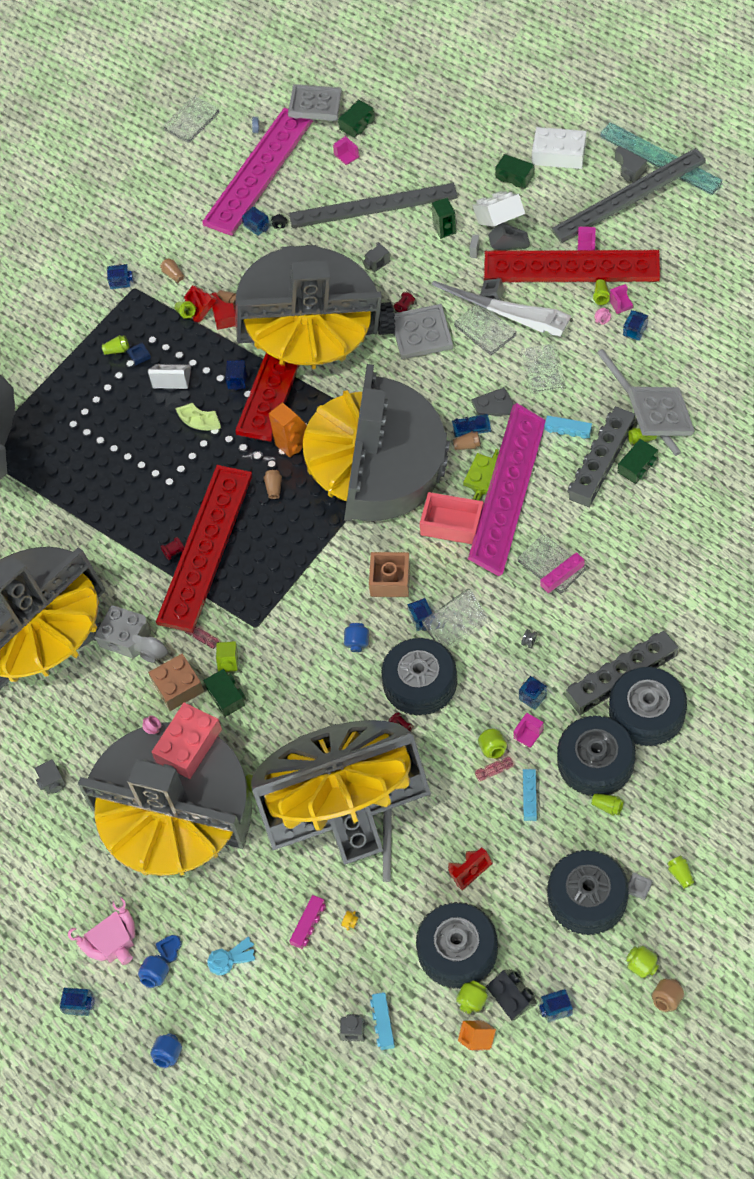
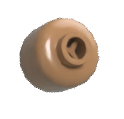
[652,979,684,1012]

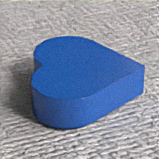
[155,935,182,963]

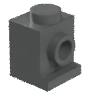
[363,242,390,273]
[480,278,505,300]
[340,1014,365,1042]

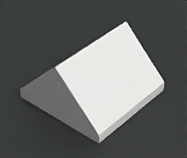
[148,364,191,389]

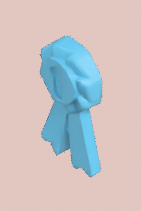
[207,937,255,976]

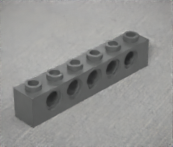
[567,406,636,508]
[566,630,679,715]

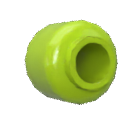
[478,728,507,759]
[625,945,659,978]
[456,981,488,1015]

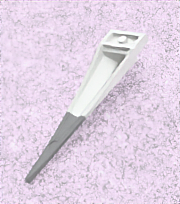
[432,281,571,336]

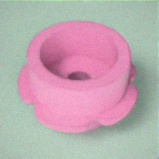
[594,307,611,325]
[143,715,161,734]

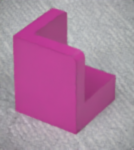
[333,136,359,165]
[577,227,596,250]
[609,284,633,314]
[513,713,544,748]

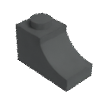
[615,146,647,182]
[488,223,530,251]

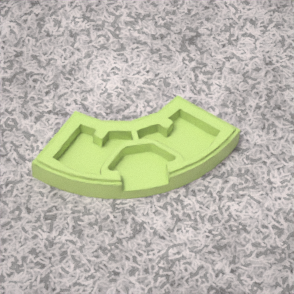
[176,403,221,430]

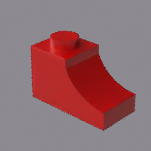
[210,292,236,330]

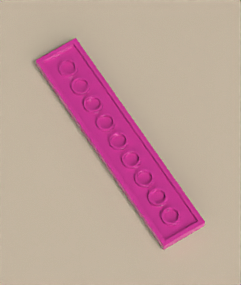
[202,107,313,236]
[468,403,546,576]

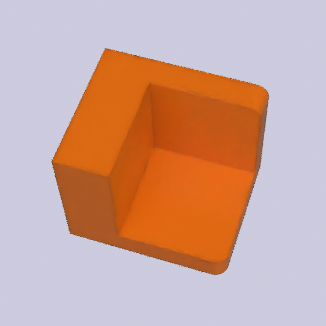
[458,1020,496,1050]

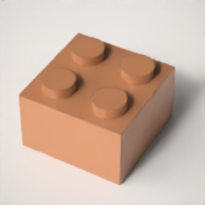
[369,552,410,597]
[148,653,204,711]

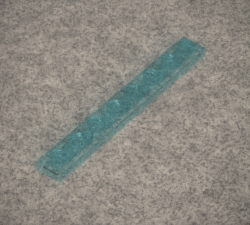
[600,122,722,195]

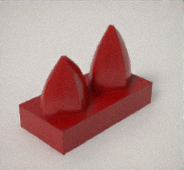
[448,847,493,891]

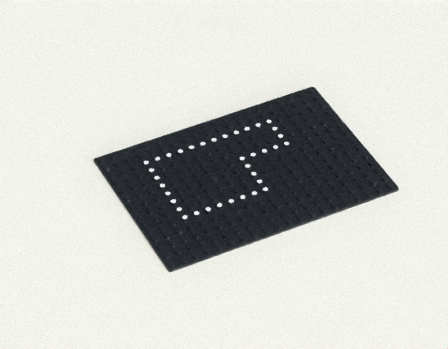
[4,288,347,628]

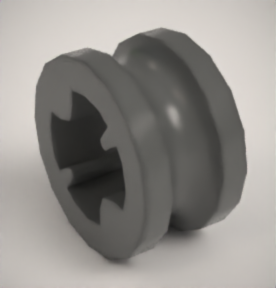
[521,629,537,649]

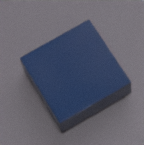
[127,343,151,366]

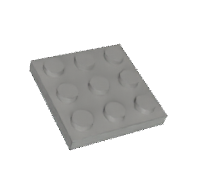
[288,84,342,121]
[394,304,453,360]
[628,387,695,436]

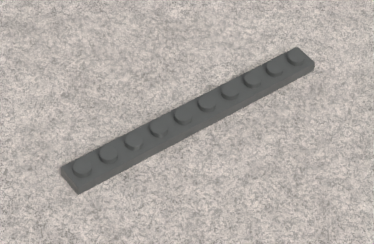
[552,148,706,243]
[289,183,457,229]

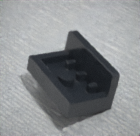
[486,969,538,1021]

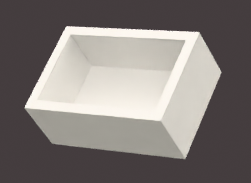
[532,127,586,169]
[472,191,525,226]

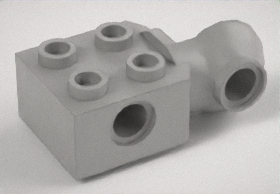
[94,605,168,663]

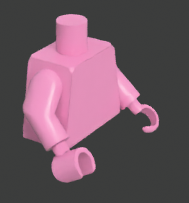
[68,897,135,965]

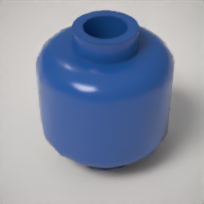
[344,623,369,652]
[138,955,169,988]
[150,1034,182,1068]

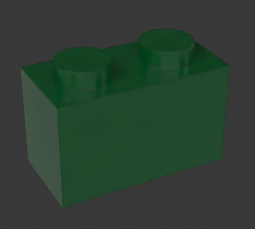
[338,99,375,138]
[495,154,534,189]
[431,198,456,239]
[617,439,659,484]
[203,669,246,717]

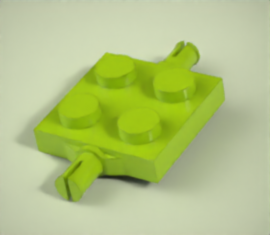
[463,449,499,501]

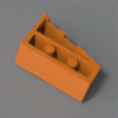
[269,402,307,457]

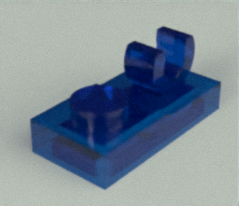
[452,414,491,438]

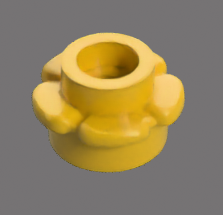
[341,910,359,930]

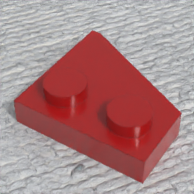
[184,285,217,323]

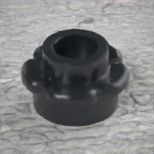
[271,214,288,229]

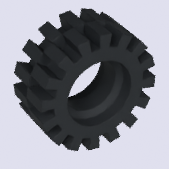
[377,302,395,335]

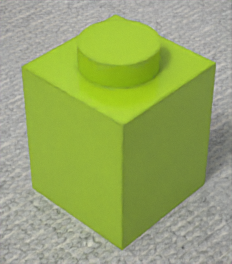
[216,641,238,672]

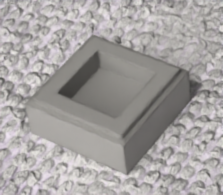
[470,234,479,258]
[628,873,653,900]

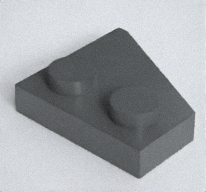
[471,387,514,417]

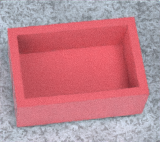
[419,492,484,544]
[151,702,222,779]

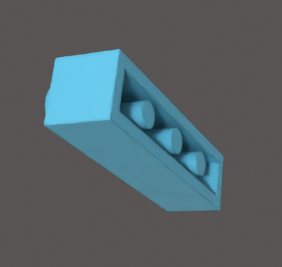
[545,415,592,439]
[523,769,537,821]
[370,992,395,1051]

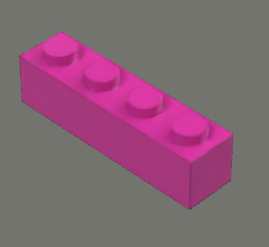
[540,552,585,594]
[289,895,326,949]

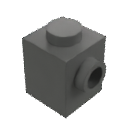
[35,759,66,794]

